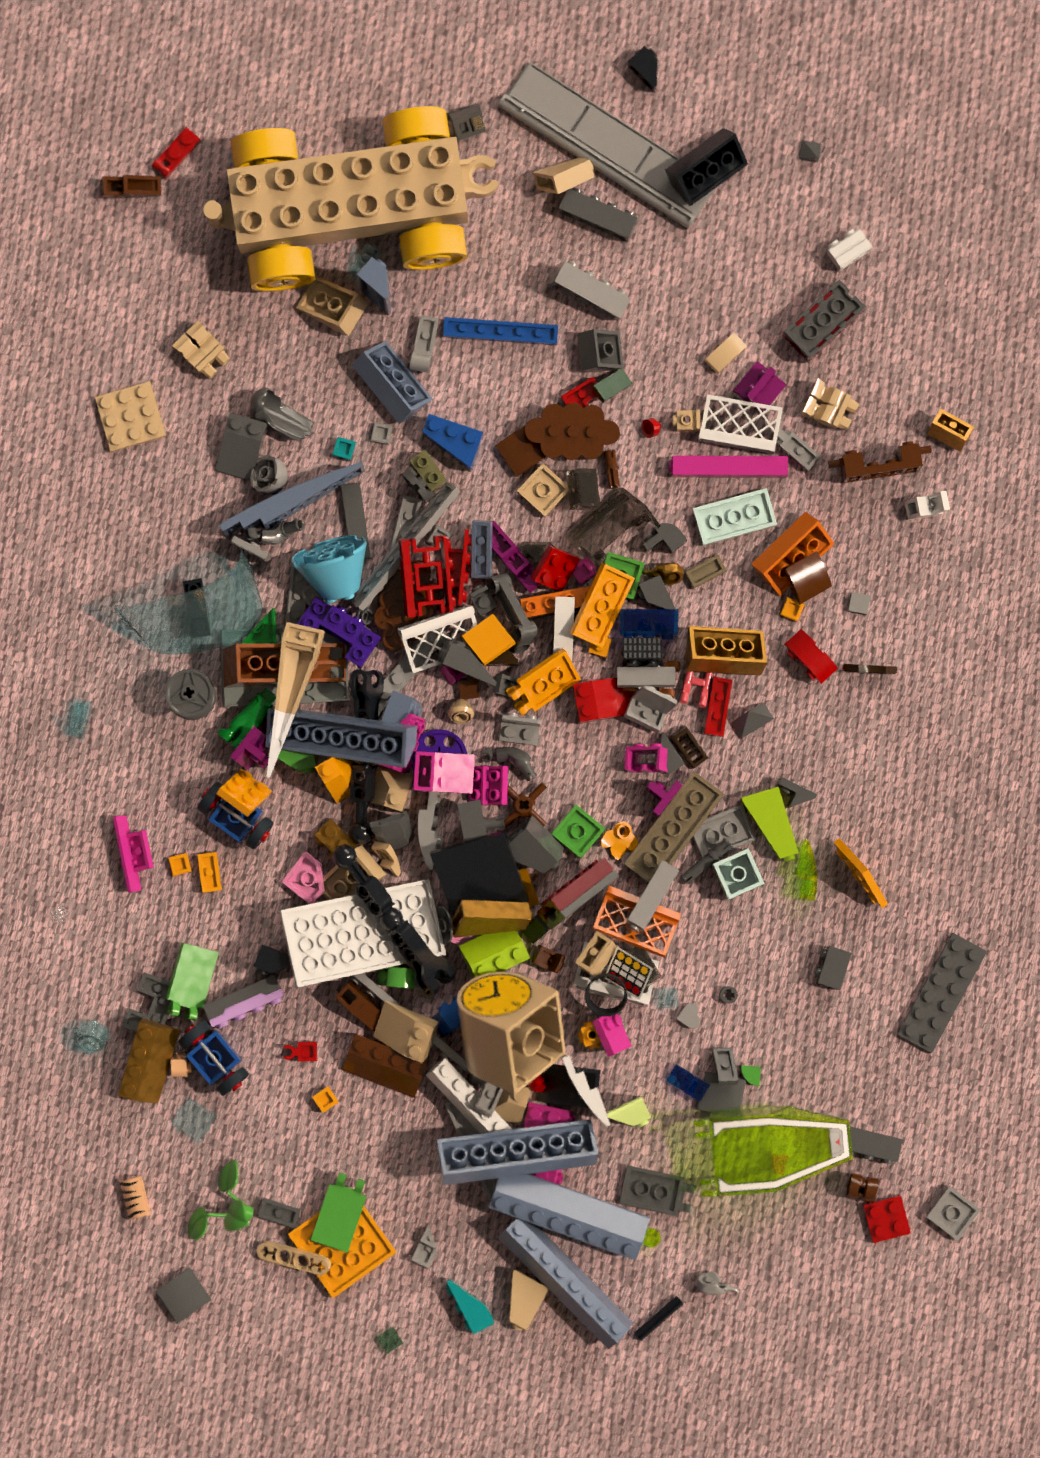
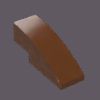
[100,175,162,199]

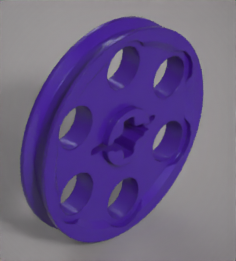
[411,729,468,773]

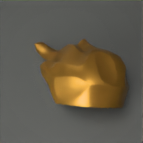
[642,562,684,586]

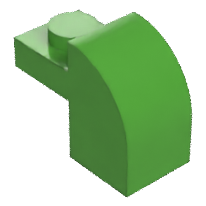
[377,967,417,989]

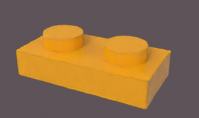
[197,852,222,893]

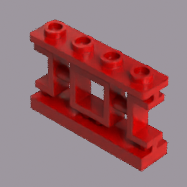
[398,534,456,618]

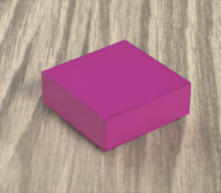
[572,559,596,585]

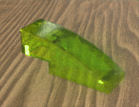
[795,839,817,902]

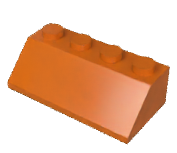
[751,511,835,596]

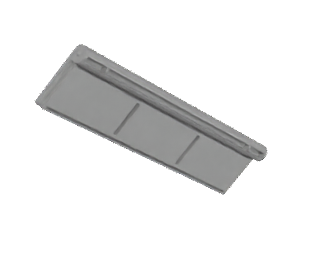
[498,62,716,229]

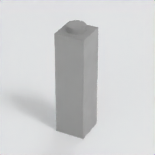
[626,860,679,933]

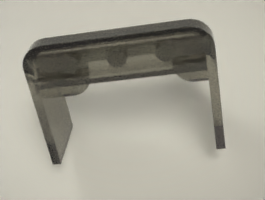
[566,487,661,571]

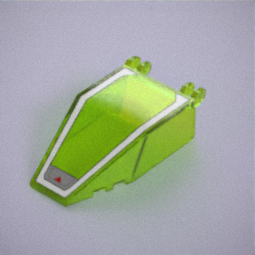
[694,1105,853,1197]

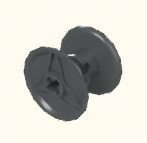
[165,669,216,720]

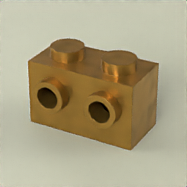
[927,409,974,452]

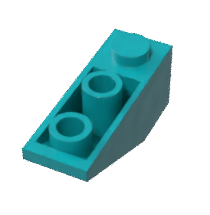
[445,1279,495,1334]

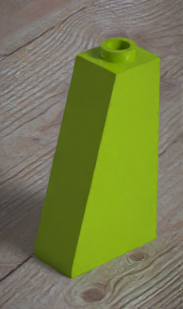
[740,787,799,862]

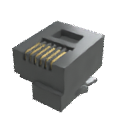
[447,103,486,141]

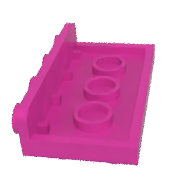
[523,1102,575,1185]

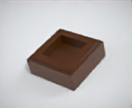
[458,678,480,700]

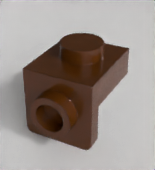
[531,945,565,974]

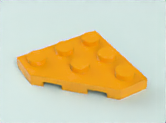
[833,838,888,908]

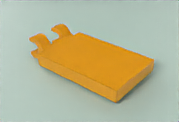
[505,648,581,715]

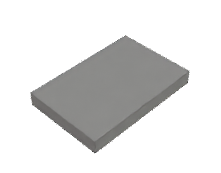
[693,804,757,858]

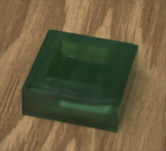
[377,1326,404,1354]

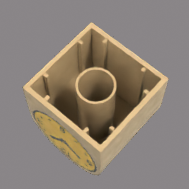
[457,972,566,1094]

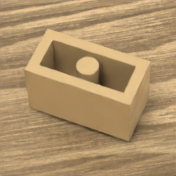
[575,931,617,978]

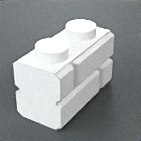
[827,229,872,272]

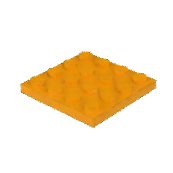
[288,1206,397,1298]

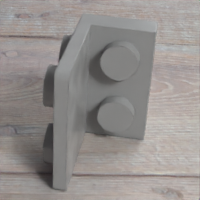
[499,712,540,746]

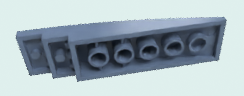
[219,462,365,537]

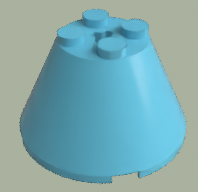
[291,535,367,604]

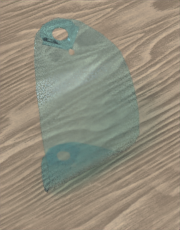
[114,548,262,655]

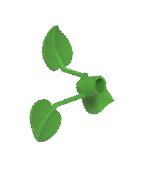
[188,1159,253,1240]

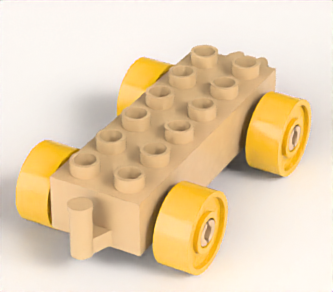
[203,106,499,292]

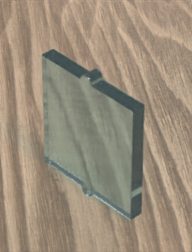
[172,1097,218,1143]

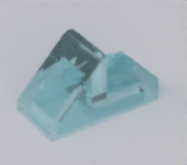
[66,697,94,740]

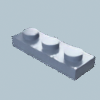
[471,520,492,579]

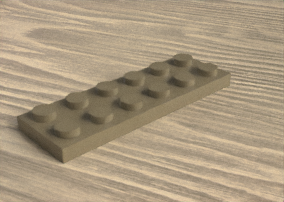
[624,771,725,882]

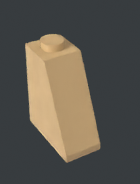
[533,158,594,194]
[510,1269,549,1331]

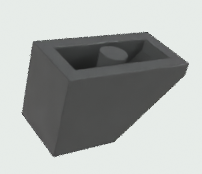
[637,575,676,614]

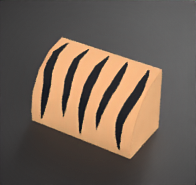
[119,1176,151,1219]

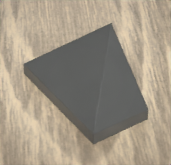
[731,703,774,739]

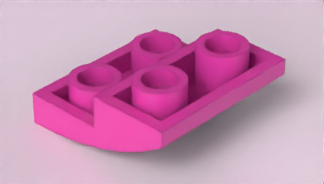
[468,766,508,805]

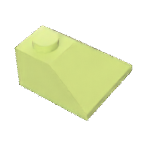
[606,1096,651,1128]

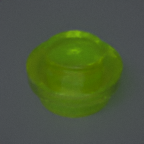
[643,1228,661,1248]

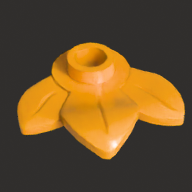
[601,822,638,860]

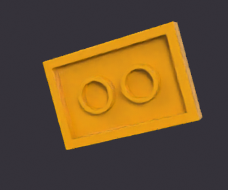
[216,769,272,817]

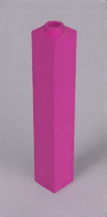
[668,456,788,478]

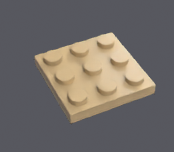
[95,381,166,452]

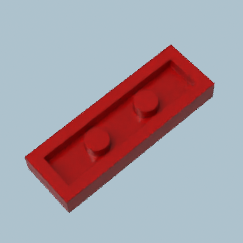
[704,677,733,737]

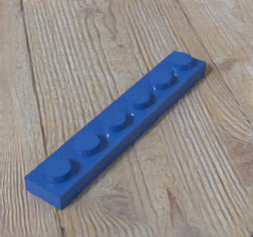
[443,317,558,345]

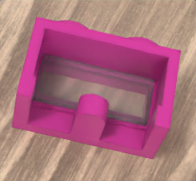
[624,743,668,773]

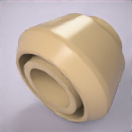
[448,699,474,724]

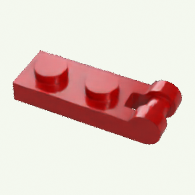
[151,127,201,179]

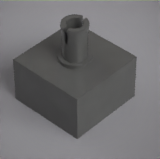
[457,800,505,842]

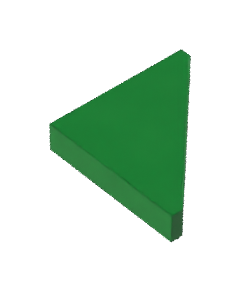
[241,608,277,644]

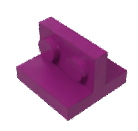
[733,361,787,412]
[230,726,269,770]
[646,781,683,818]

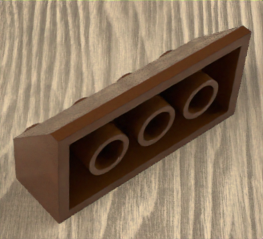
[342,1034,428,1098]

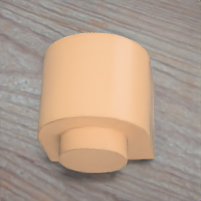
[171,1053,192,1077]

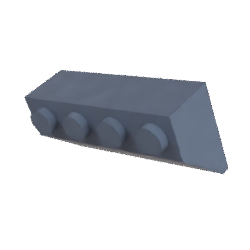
[357,257,391,315]
[352,341,433,424]

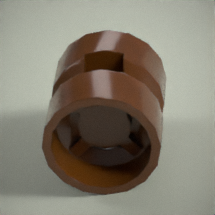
[846,1173,879,1203]

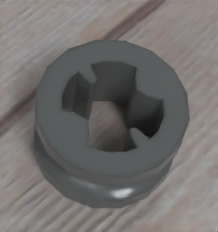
[720,986,738,1004]

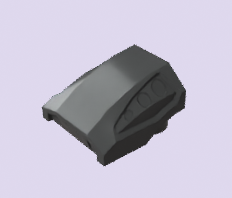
[370,811,415,850]

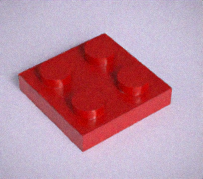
[531,545,580,591]
[863,1195,911,1243]

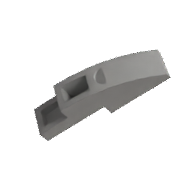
[418,791,442,871]

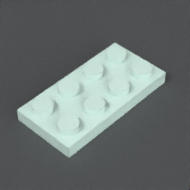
[693,488,777,546]

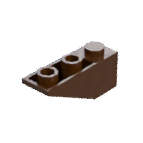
[335,981,381,1032]

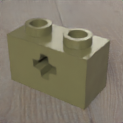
[409,450,447,494]

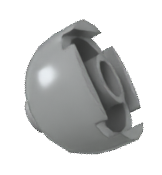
[250,455,288,494]

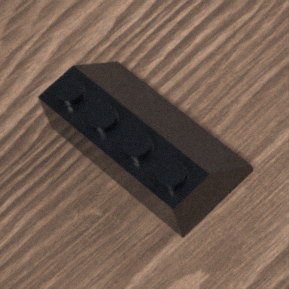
[665,128,748,206]

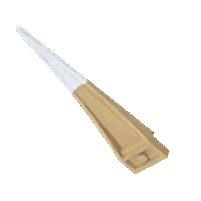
[267,622,325,778]

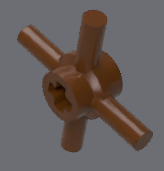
[504,782,547,829]

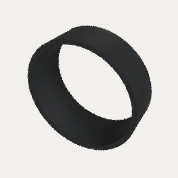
[585,973,627,1017]

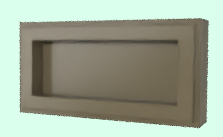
[684,554,727,589]

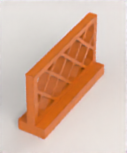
[592,885,681,958]

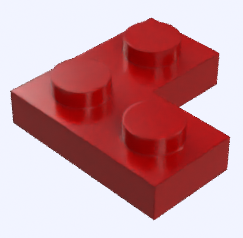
[561,377,598,408]

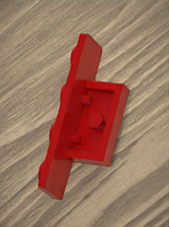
[443,529,472,607]

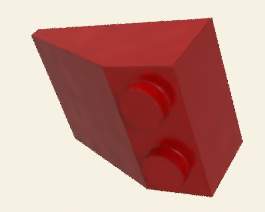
[573,678,633,724]

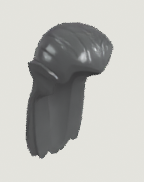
[251,387,313,441]

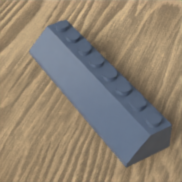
[265,707,417,767]
[437,1119,599,1185]
[489,1174,650,1260]
[498,1218,633,1349]

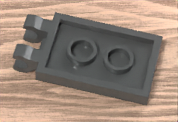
[619,1165,697,1216]

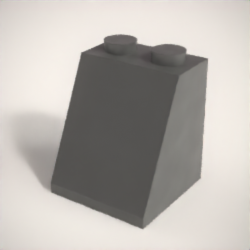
[507,815,564,874]

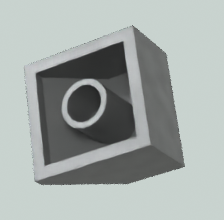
[577,329,624,372]

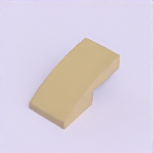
[704,333,747,374]

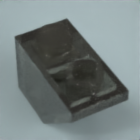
[520,541,554,568]

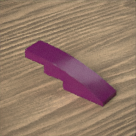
[492,521,541,593]

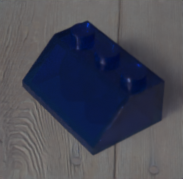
[619,609,679,640]

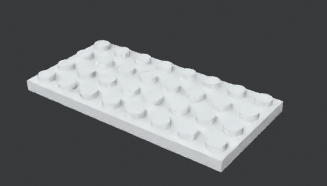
[279,879,446,988]

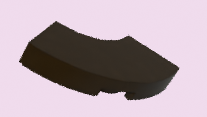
[843,664,897,674]

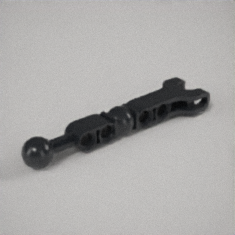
[348,669,384,845]
[333,844,456,998]

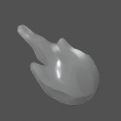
[697,1272,739,1295]

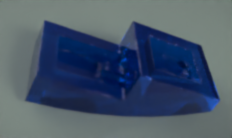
[666,1064,710,1102]

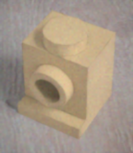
[673,410,700,432]

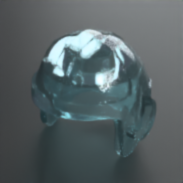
[74,1020,110,1055]

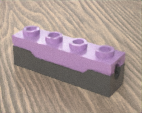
[203,975,285,1029]

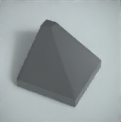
[799,140,821,162]

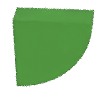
[741,1066,761,1086]

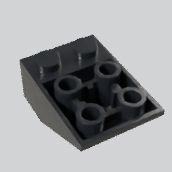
[538,1064,601,1108]

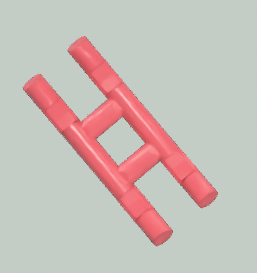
[680,670,713,708]

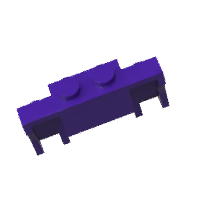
[298,597,381,669]

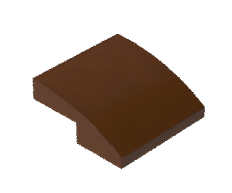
[495,425,546,477]
[783,551,832,604]

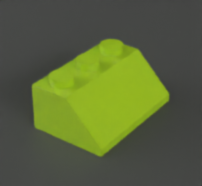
[458,931,530,979]

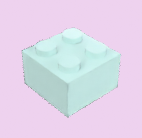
[712,848,764,900]

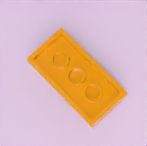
[569,563,635,648]

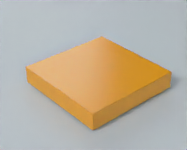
[462,614,516,666]

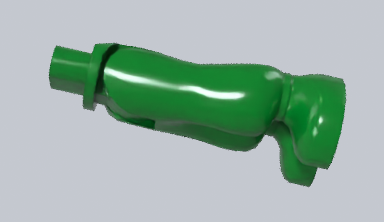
[217,688,276,748]

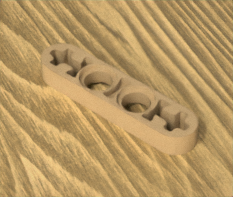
[257,1241,331,1275]

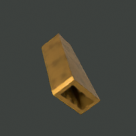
[452,900,533,937]

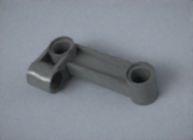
[486,573,538,654]

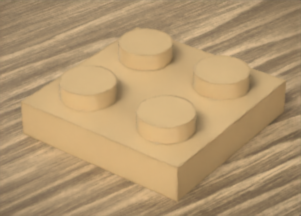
[517,463,571,517]

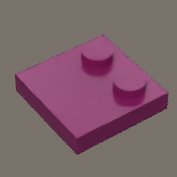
[592,1014,632,1057]

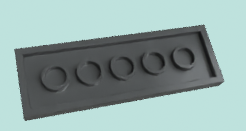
[897,933,987,1053]

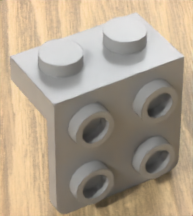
[623,685,677,733]

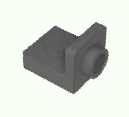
[470,585,498,616]

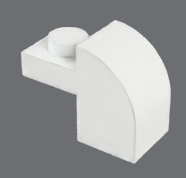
[904,491,950,520]

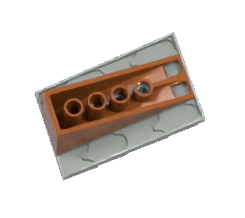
[220,627,349,707]

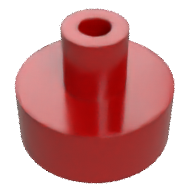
[641,418,661,438]

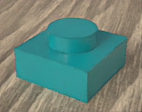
[332,437,356,461]

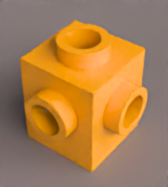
[578,1021,602,1050]

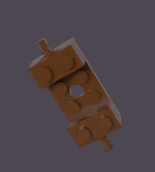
[828,441,932,483]

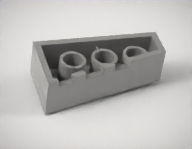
[547,261,631,320]

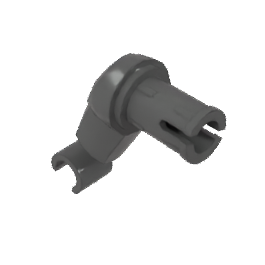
[245,518,304,545]
[482,747,537,781]

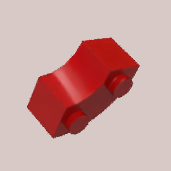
[784,629,838,684]

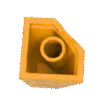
[315,757,356,803]

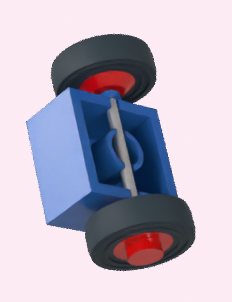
[197,781,274,850]
[178,1020,249,1096]

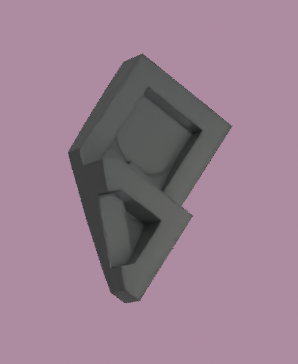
[659,732,685,774]

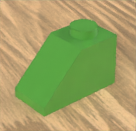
[278,750,317,774]

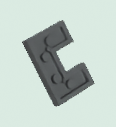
[122,972,170,1032]

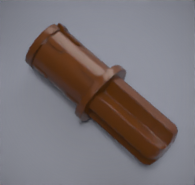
[603,450,620,489]

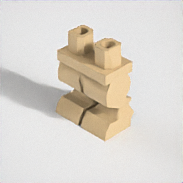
[172,320,230,379]
[800,379,859,430]

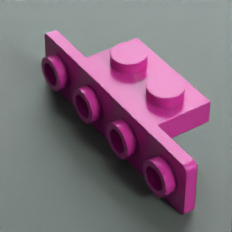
[113,815,154,893]

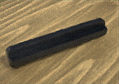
[634,1296,683,1341]

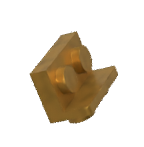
[314,818,358,859]

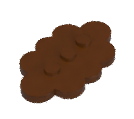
[524,403,620,460]
[373,560,439,651]

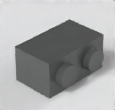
[814,946,852,990]

